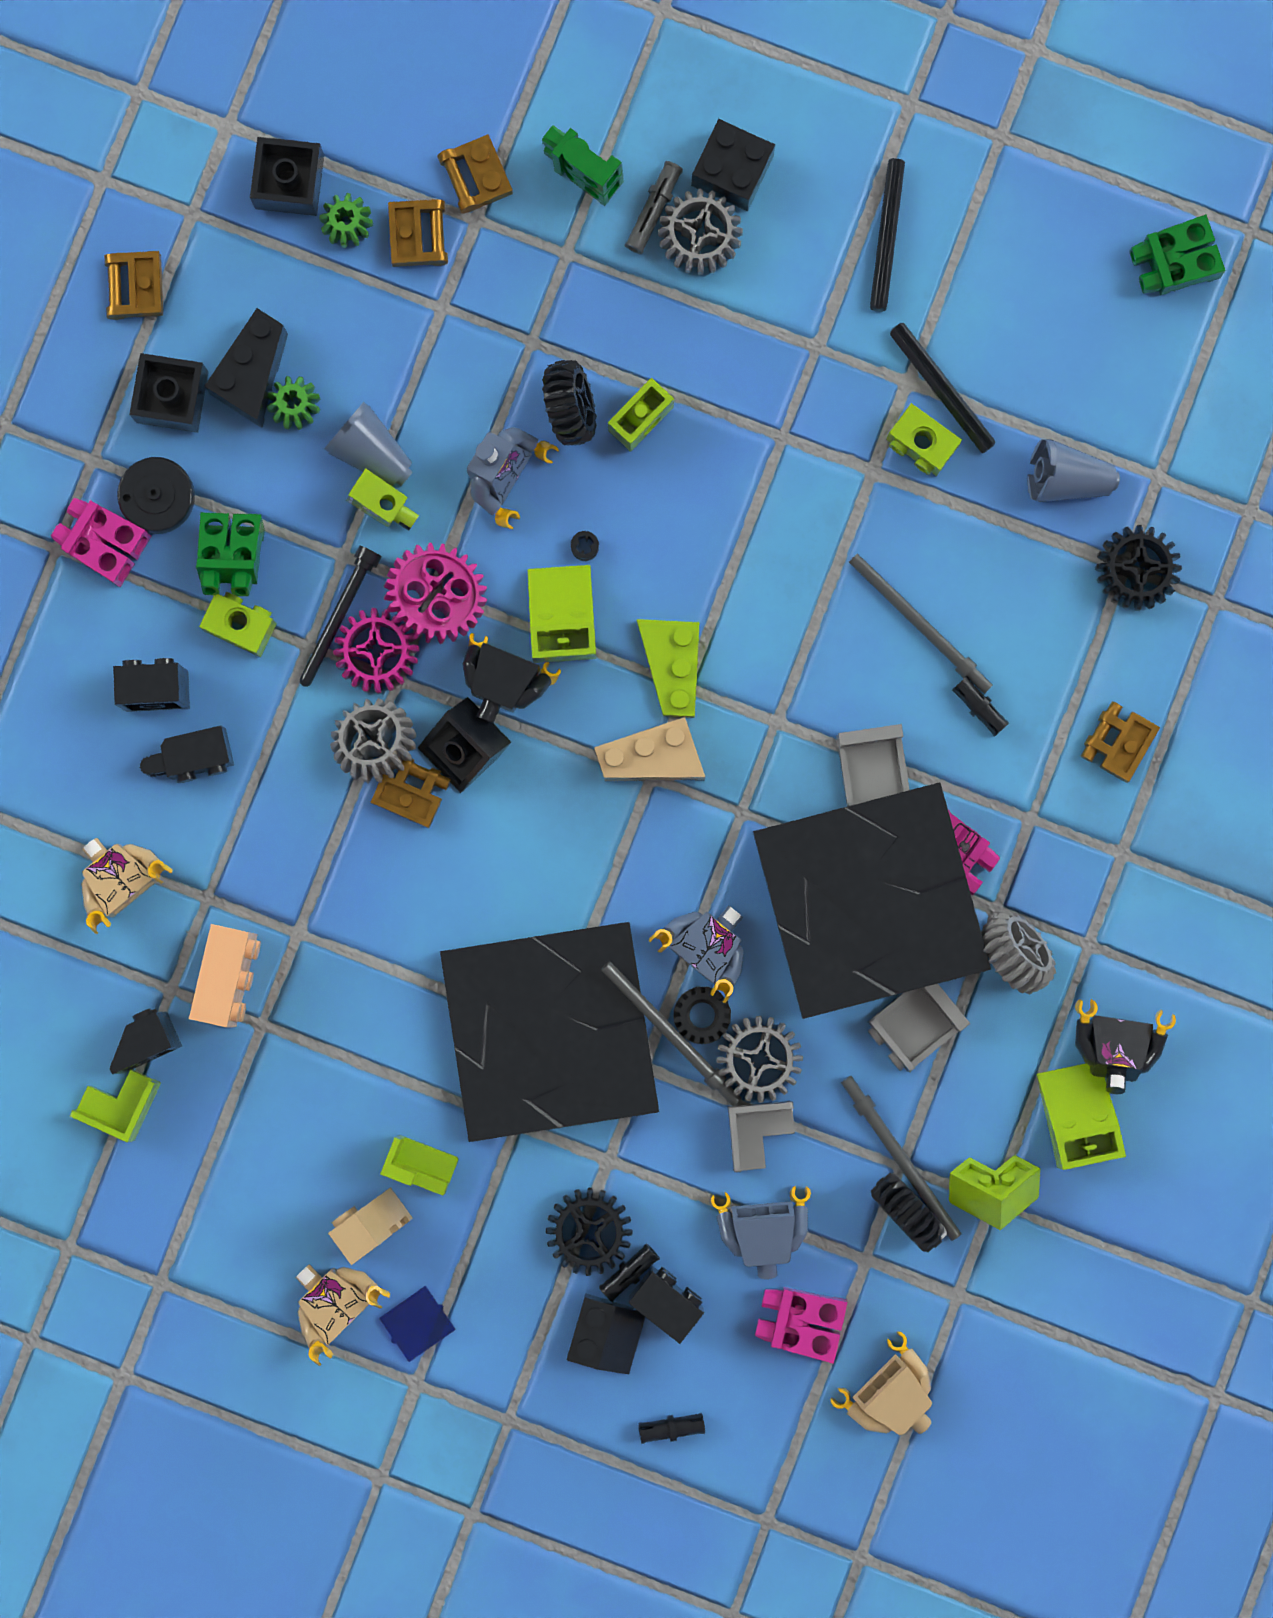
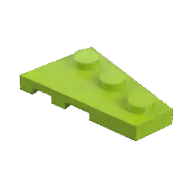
[637,619,700,718]

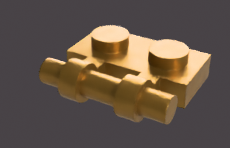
[1081,701,1160,783]
[371,758,451,828]

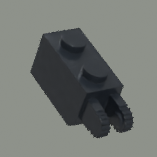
[139,725,234,783]

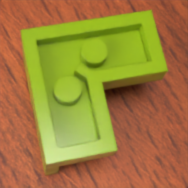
[70,1069,161,1143]
[380,1135,459,1196]
[949,1155,1040,1230]

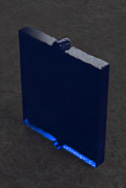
[379,1285,456,1362]

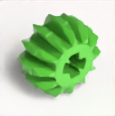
[319,193,373,248]
[267,376,321,430]

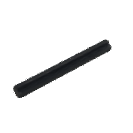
[870,158,905,312]
[890,323,995,453]

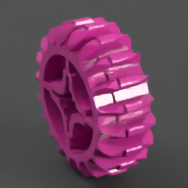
[333,608,419,694]

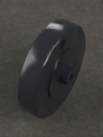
[117,457,195,534]

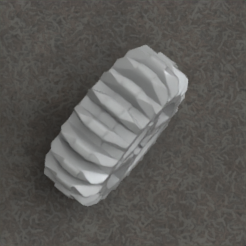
[658,189,743,275]
[330,698,416,783]
[981,910,1056,995]
[716,1016,803,1103]

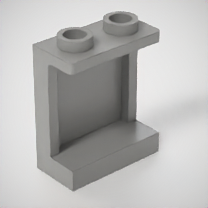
[836,724,910,806]
[868,984,970,1072]

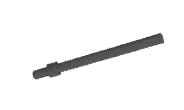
[849,554,993,694]
[601,961,741,1106]
[841,1076,961,1241]

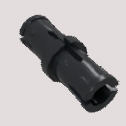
[952,677,1009,737]
[599,1243,660,1302]
[638,1413,705,1444]

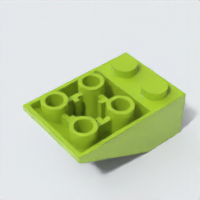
[528,565,597,663]
[1036,1063,1126,1170]

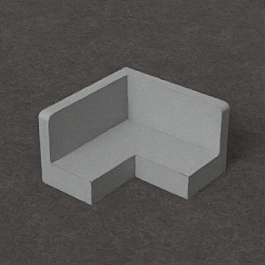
[728,1101,795,1172]

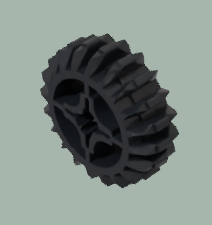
[542,360,597,446]
[1095,525,1182,611]
[871,1173,947,1252]
[546,1187,633,1276]

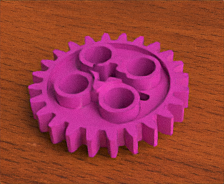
[384,543,487,644]

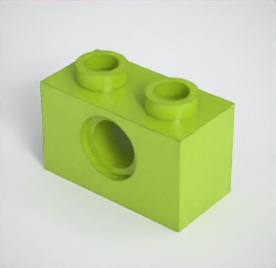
[608,377,674,452]
[886,403,962,476]
[199,592,277,657]

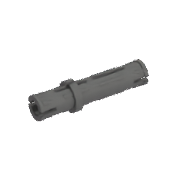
[625,161,683,254]

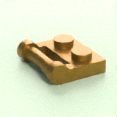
[437,134,513,213]
[388,199,448,267]
[104,251,163,320]

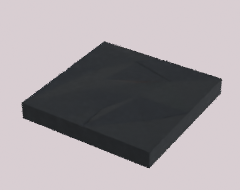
[753,782,991,1019]
[440,922,659,1142]

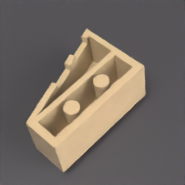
[594,717,705,781]
[328,1187,413,1265]

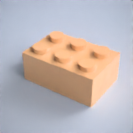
[189,924,261,1028]

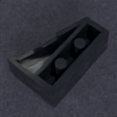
[205,308,288,428]

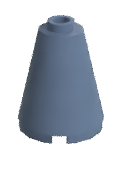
[324,402,413,487]
[1027,439,1120,502]

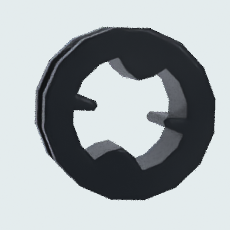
[571,531,599,561]

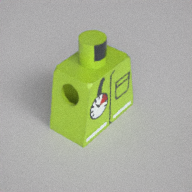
[346,468,419,531]

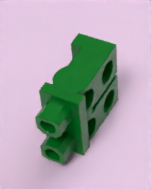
[542,125,624,206]
[1129,214,1226,296]
[196,512,265,596]

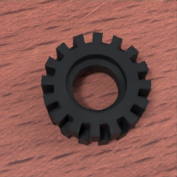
[673,987,731,1044]

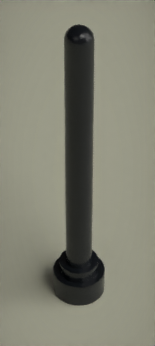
[300,545,382,687]

